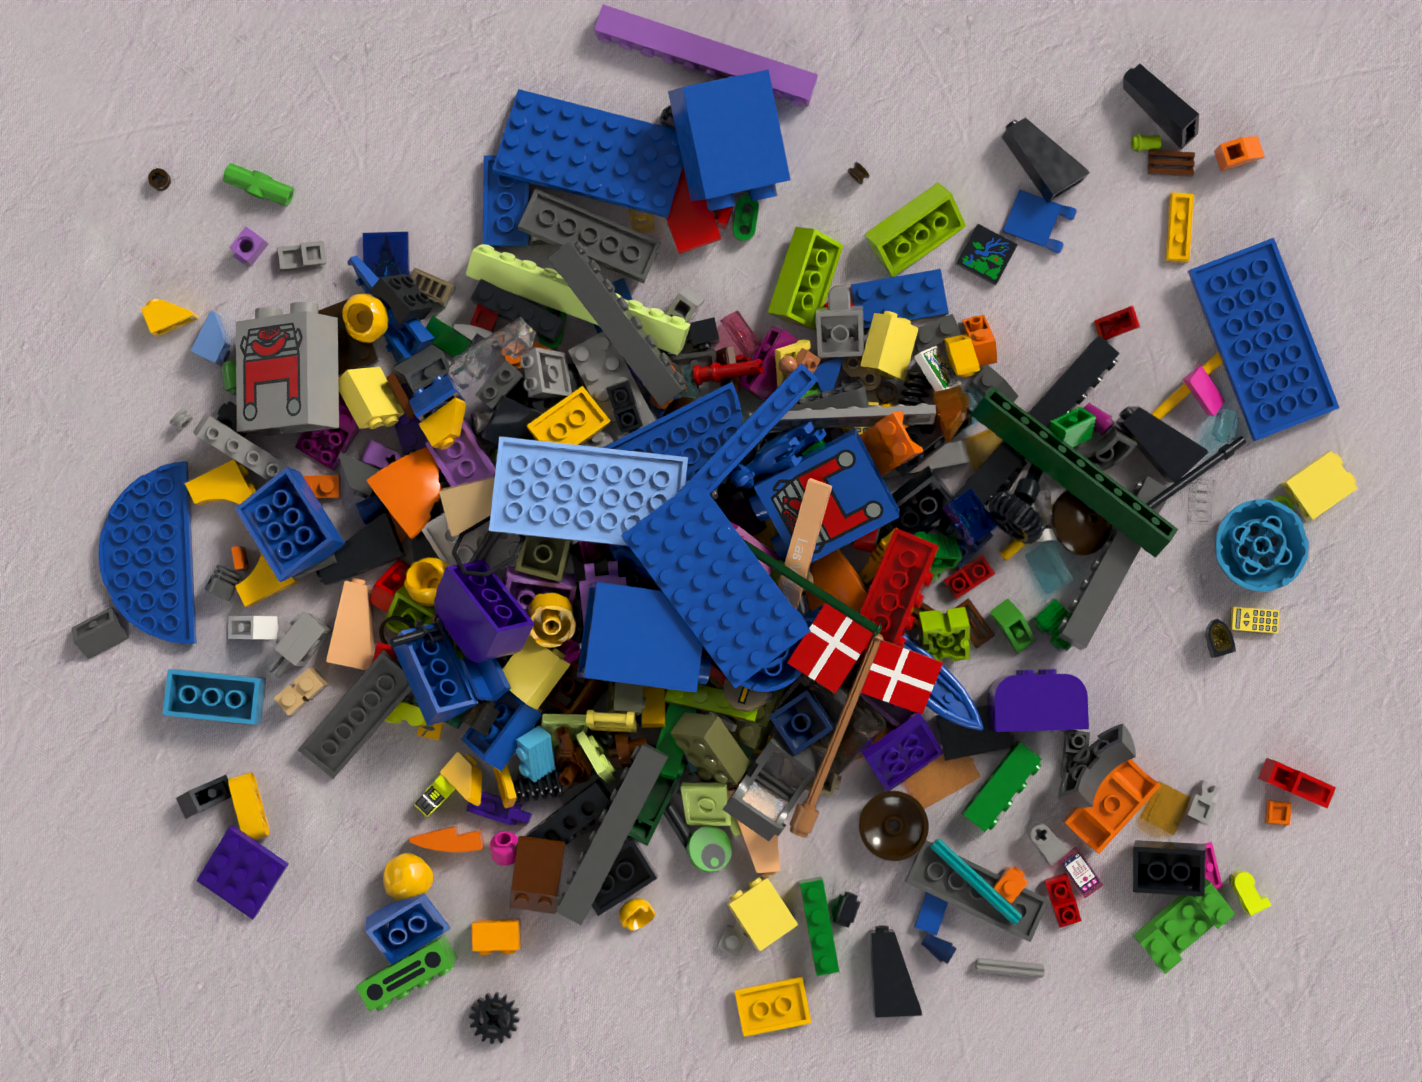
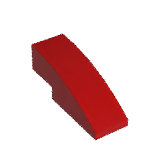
[1258,758,1336,809]

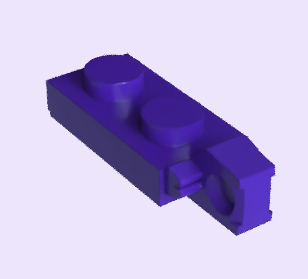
[466,790,532,825]

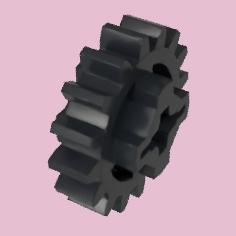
[469,992,520,1044]

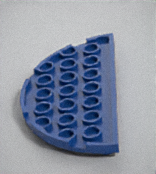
[603,382,742,495]
[99,461,197,644]

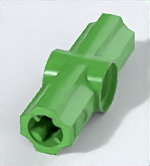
[223,163,295,207]

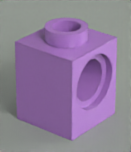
[229,226,268,266]

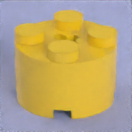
[527,593,576,648]

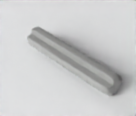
[975,958,1045,978]

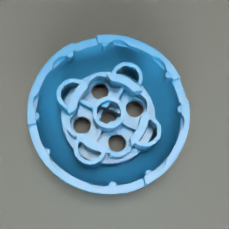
[1215,499,1309,592]

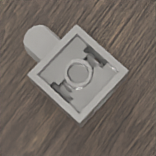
[816,285,865,358]
[268,612,333,678]

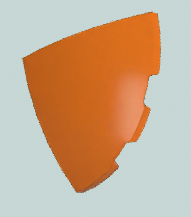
[366,447,441,539]
[805,549,869,611]

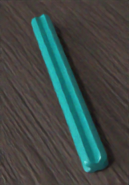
[930,839,1022,924]

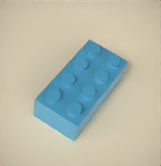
[163,669,266,725]

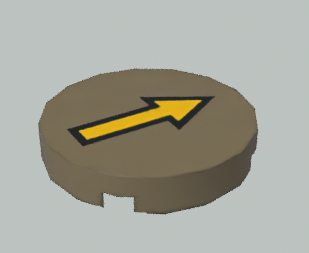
[723,678,770,712]

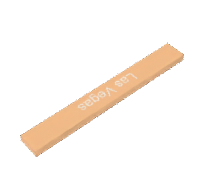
[778,478,832,609]

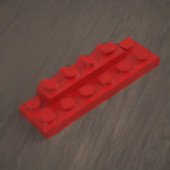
[855,528,939,665]

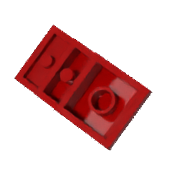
[665,167,722,254]

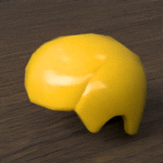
[619,898,655,931]

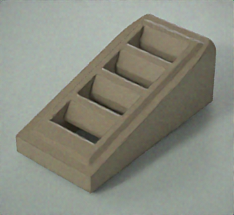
[410,267,456,308]

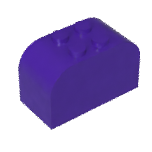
[434,559,535,663]
[987,669,1089,732]

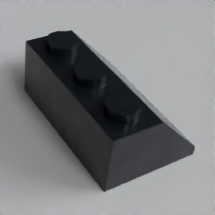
[885,465,961,535]
[1133,840,1206,897]

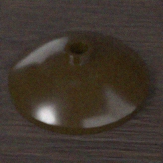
[1051,490,1111,556]
[859,791,929,861]

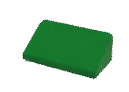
[426,316,472,361]

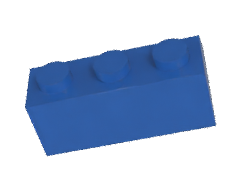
[461,690,542,771]

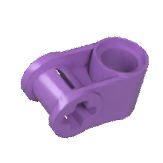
[360,440,404,469]

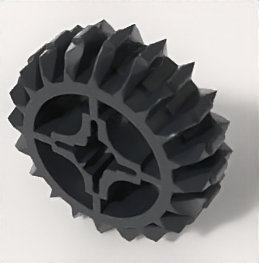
[985,492,1046,544]

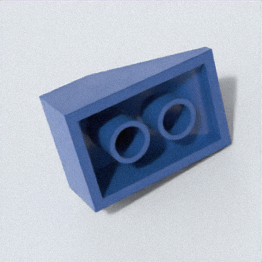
[409,375,465,421]
[365,893,450,965]

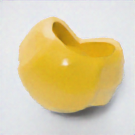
[342,293,389,343]
[404,558,450,607]
[383,853,434,902]

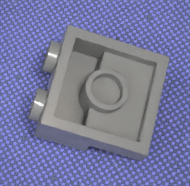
[520,347,572,400]

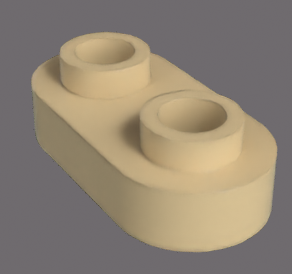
[841,356,881,392]

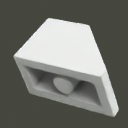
[228,616,279,639]

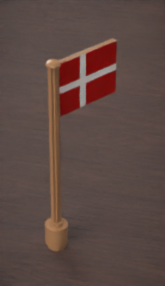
[789,634,943,838]

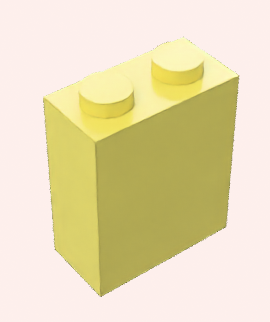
[860,311,918,381]
[338,367,404,429]
[1280,451,1358,521]
[502,634,570,710]
[726,876,798,951]

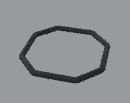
[452,516,525,577]

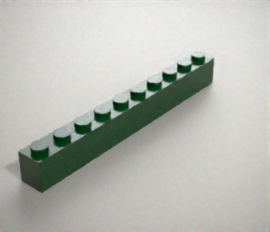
[971,387,1178,558]

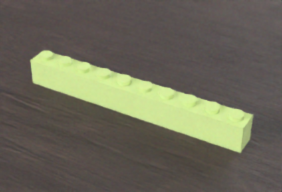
[466,244,691,355]

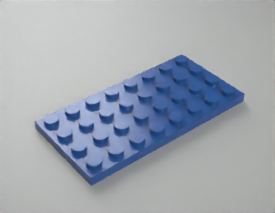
[492,89,684,218]
[1188,238,1340,441]
[621,478,810,689]

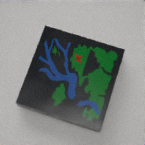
[956,224,1018,286]

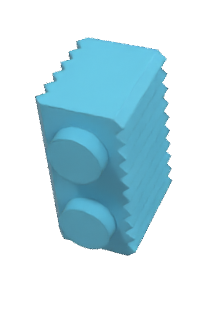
[516,726,556,782]

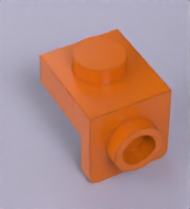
[992,866,1028,904]

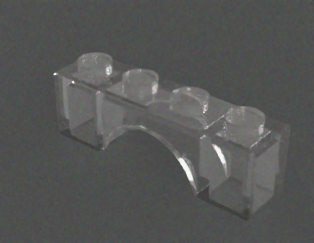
[448,317,536,390]

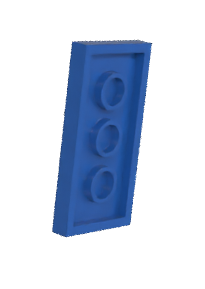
[483,156,530,247]
[851,269,949,329]

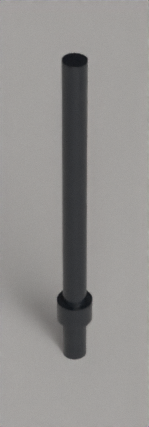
[1146,436,1246,509]

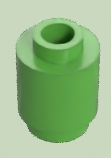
[221,360,236,395]

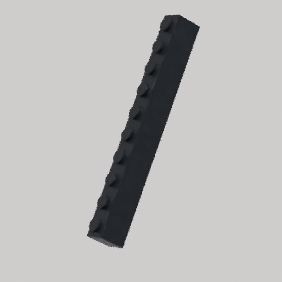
[953,335,1120,522]

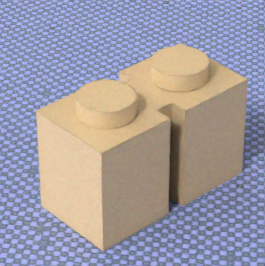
[274,668,329,716]

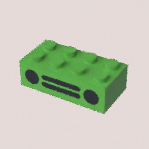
[356,934,458,1012]

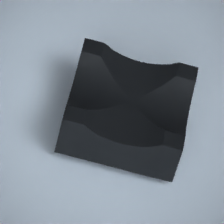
[371,274,434,323]
[715,488,767,536]

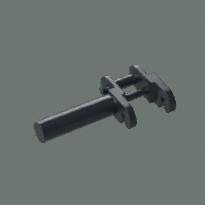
[389,614,446,648]

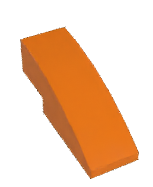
[409,825,485,852]

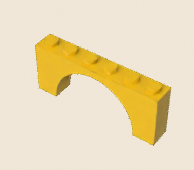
[185,459,299,607]

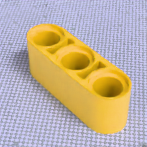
[228,772,270,840]

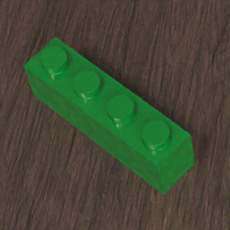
[656,703,696,781]
[961,741,1042,832]
[799,876,840,976]

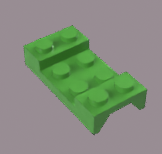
[1133,879,1235,974]

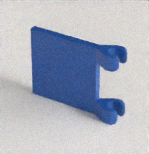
[1003,189,1077,253]

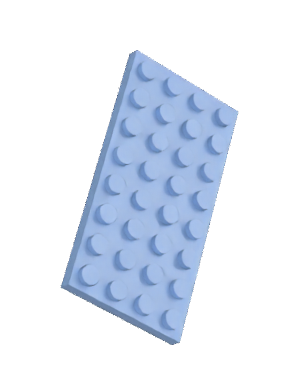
[489,436,688,546]

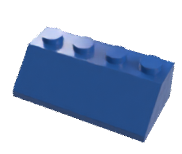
[393,624,478,726]

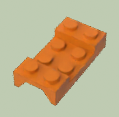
[860,410,923,476]
[1062,759,1161,854]

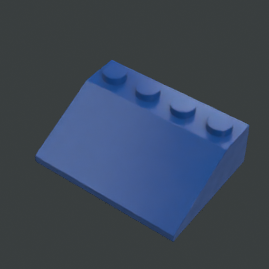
[235,467,345,582]

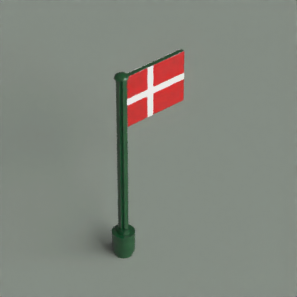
[742,538,882,694]

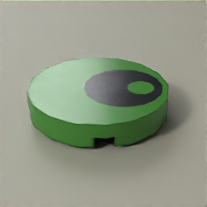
[686,826,732,873]

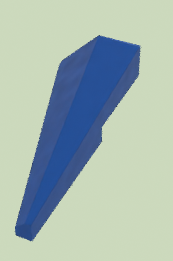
[347,256,435,367]

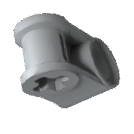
[471,411,494,437]
[1027,821,1069,866]

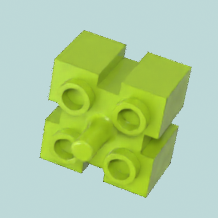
[919,607,970,662]

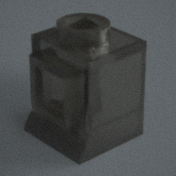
[459,696,500,737]

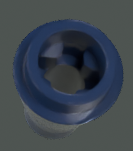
[921,933,957,964]

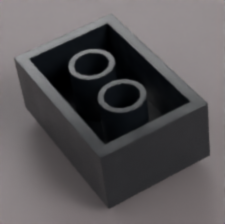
[592,838,658,916]

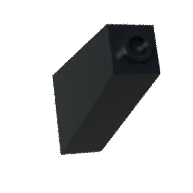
[1123,63,1199,149]
[1002,117,1090,203]
[1115,406,1209,483]
[316,513,406,585]
[870,925,922,1018]

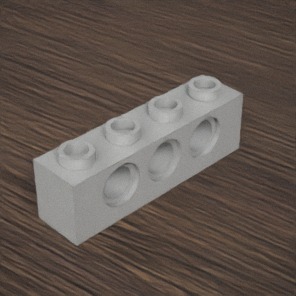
[193,413,288,481]

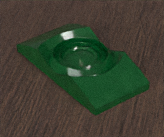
[628,742,688,846]

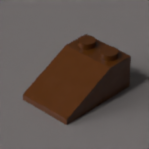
[546,661,608,715]
[510,836,565,914]

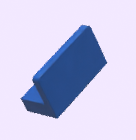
[460,658,511,701]

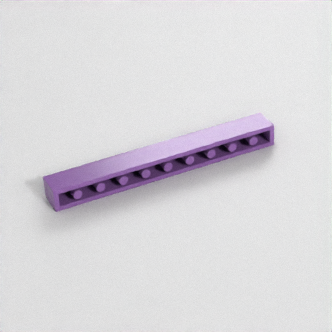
[594,4,818,107]

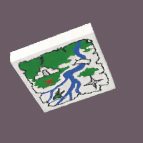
[914,346,961,395]

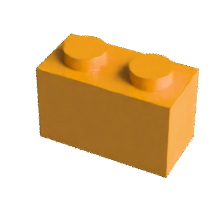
[472,919,521,955]

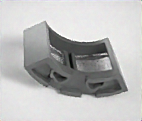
[723,730,823,841]

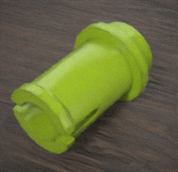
[1131,134,1161,152]

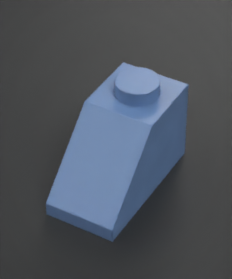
[191,310,230,366]

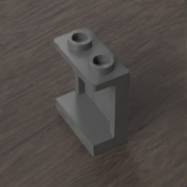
[475,360,528,411]

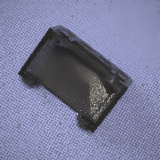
[773,673,886,775]

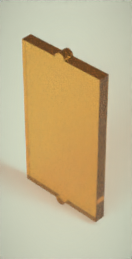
[905,754,981,809]

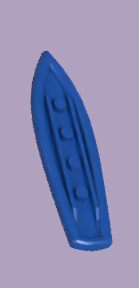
[903,634,984,731]

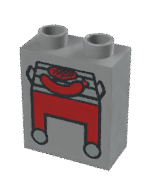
[236,302,339,436]

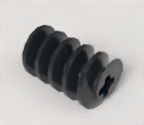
[898,371,933,406]
[513,768,563,803]

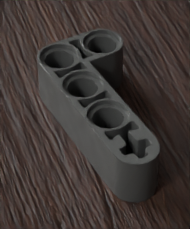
[789,376,869,411]

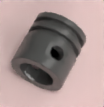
[205,564,242,601]

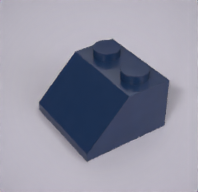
[769,690,835,755]

